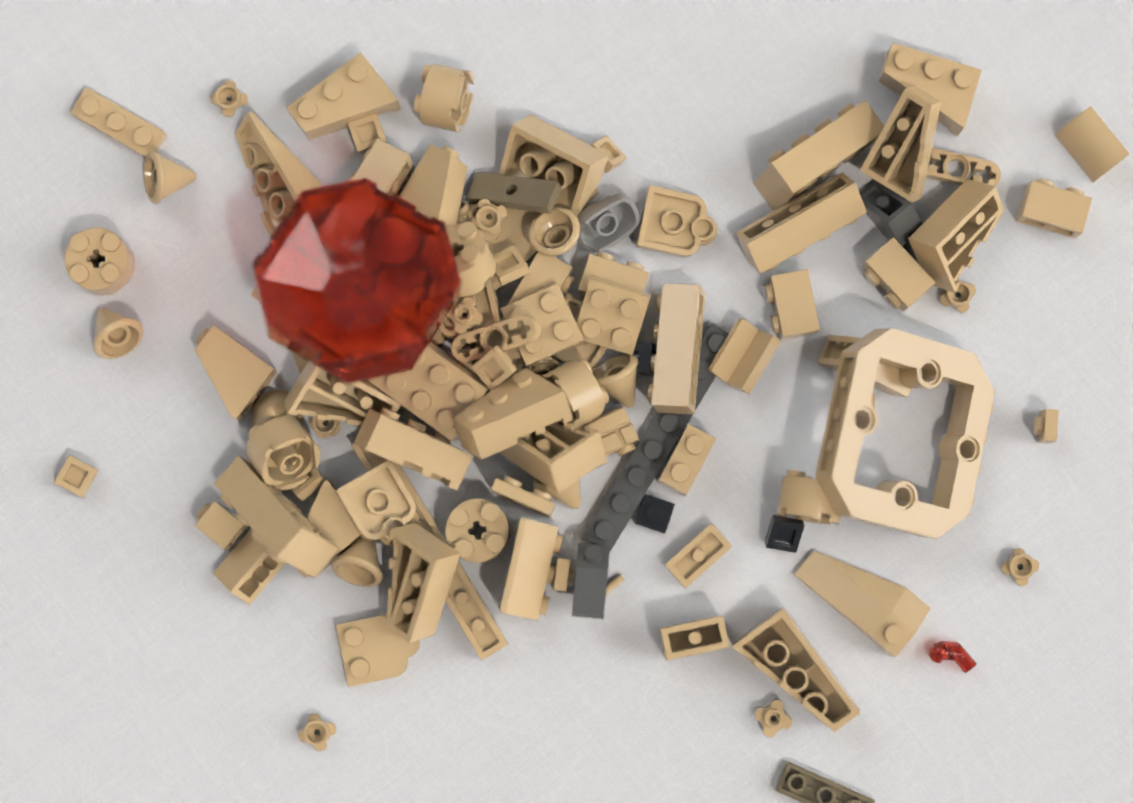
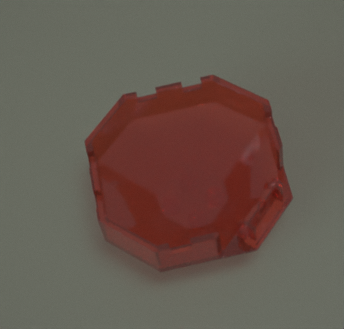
[252,178,461,384]

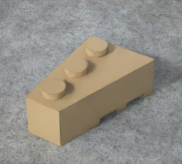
[878,43,982,136]
[287,52,401,140]
[860,86,941,203]
[908,179,1004,293]
[284,349,401,426]
[452,367,573,460]
[354,407,473,490]
[501,423,607,494]
[387,523,461,643]

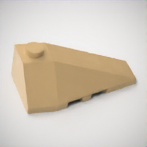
[235,112,332,248]
[793,551,931,657]

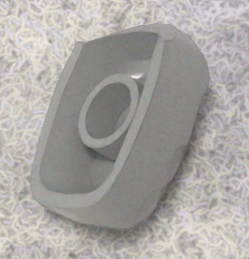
[577,193,640,252]

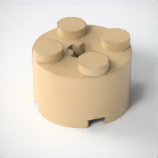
[414,64,474,133]
[424,221,496,297]
[65,228,135,295]
[541,359,609,429]
[246,414,320,490]
[777,470,841,525]
[445,499,510,563]

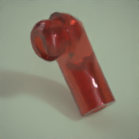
[929,641,977,673]

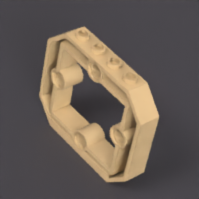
[815,328,995,539]

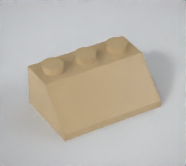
[499,115,608,217]
[500,518,563,620]

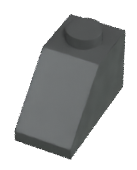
[859,180,922,247]
[572,543,610,619]

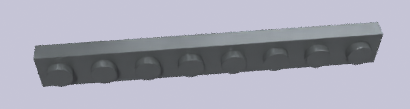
[583,323,729,551]

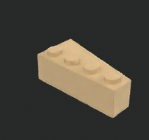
[754,100,884,211]
[214,455,339,577]
[732,606,860,732]

